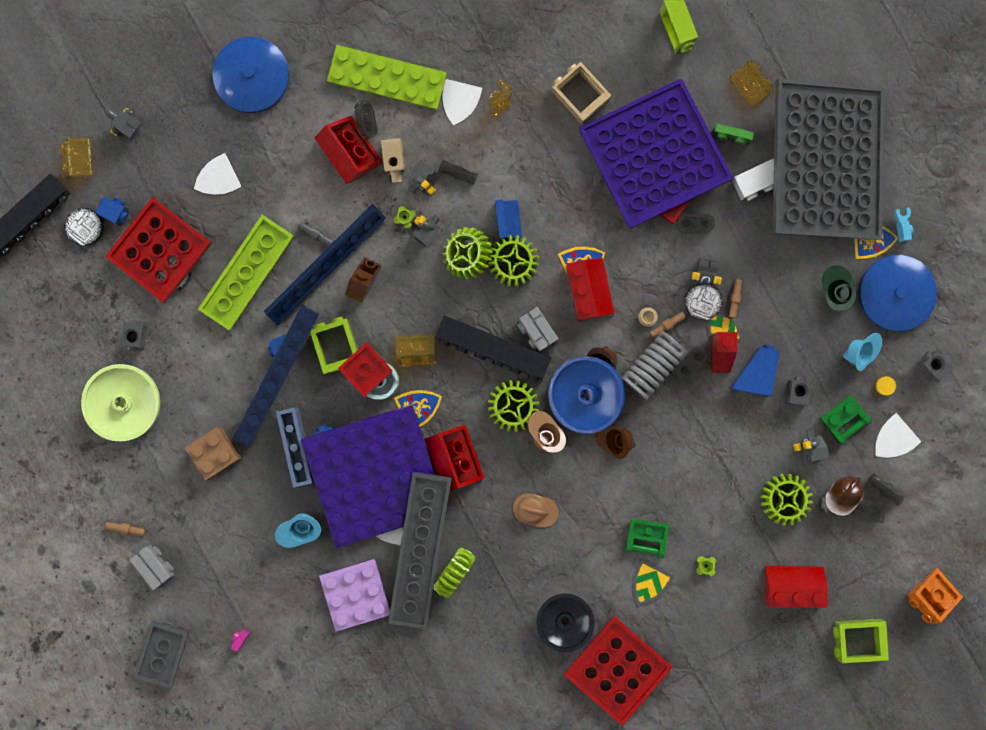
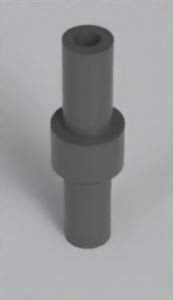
[298,221,334,246]

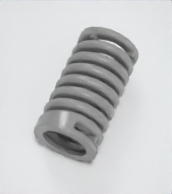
[621,331,688,401]

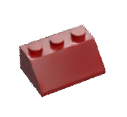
[314,116,383,184]
[565,258,615,322]
[424,424,484,492]
[765,566,828,608]

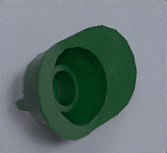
[822,265,856,311]

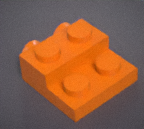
[907,568,963,624]

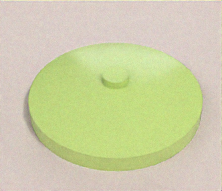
[81,364,160,441]

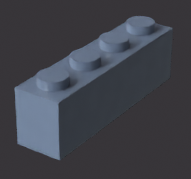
[276,408,314,488]

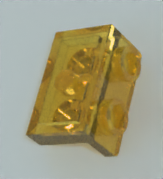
[729,60,773,107]
[488,78,512,117]
[60,137,92,179]
[395,334,436,367]

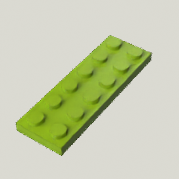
[327,45,447,111]
[198,215,295,331]

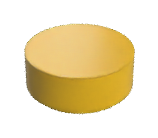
[875,376,896,396]

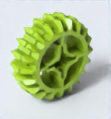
[442,227,493,279]
[488,235,539,287]
[488,380,539,432]
[760,473,813,526]
[434,548,475,598]

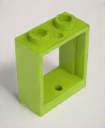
[659,0,698,54]
[310,317,358,375]
[833,619,889,663]

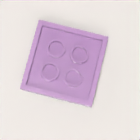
[319,559,390,631]

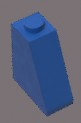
[730,345,780,397]

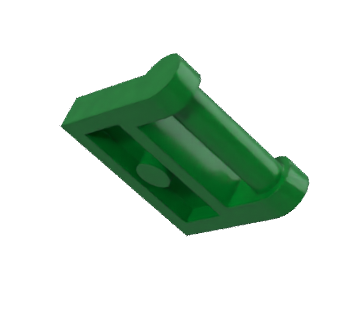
[820,395,872,445]
[625,518,669,558]

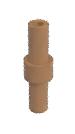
[728,279,742,318]
[650,312,686,338]
[105,522,146,537]

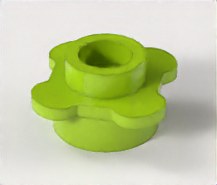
[394,206,416,228]
[696,556,716,576]

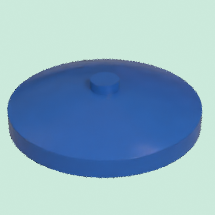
[212,37,289,113]
[859,255,937,332]
[549,356,625,434]

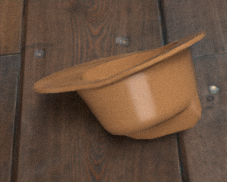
[528,411,566,453]
[513,493,559,528]

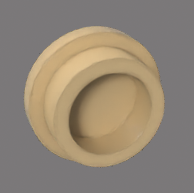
[638,308,658,327]

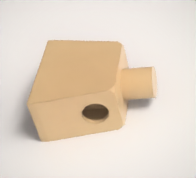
[381,138,405,183]

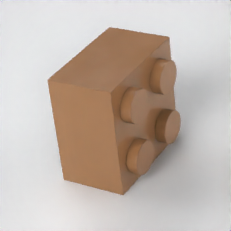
[185,427,242,480]

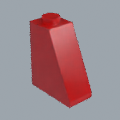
[711,332,738,373]

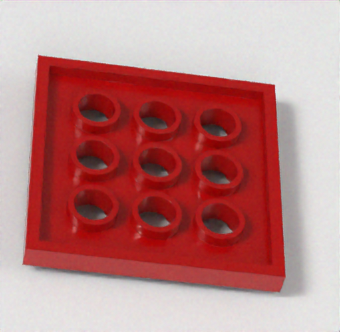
[105,197,212,303]
[563,615,673,726]

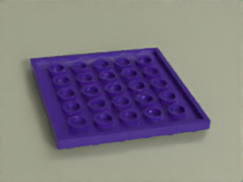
[579,78,733,230]
[301,404,447,548]

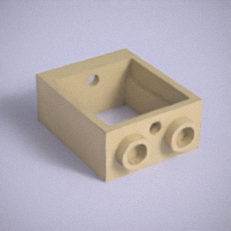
[552,62,612,125]

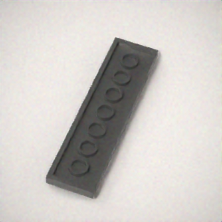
[388,472,451,629]

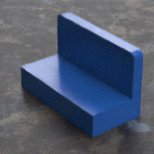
[495,199,522,241]

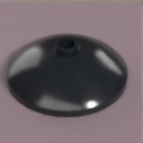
[536,593,595,652]

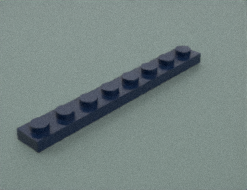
[263,204,386,325]
[232,304,319,448]

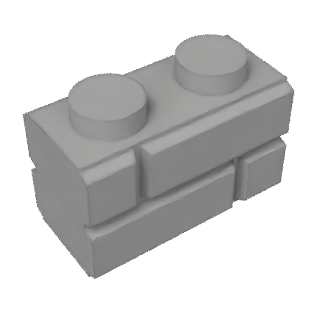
[517,307,559,352]
[129,545,174,591]

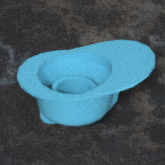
[843,333,882,371]
[275,513,321,548]

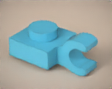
[894,207,914,243]

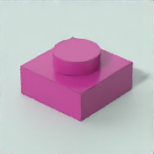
[231,629,250,652]

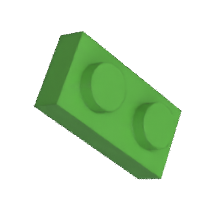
[712,124,754,145]

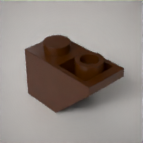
[345,257,381,303]

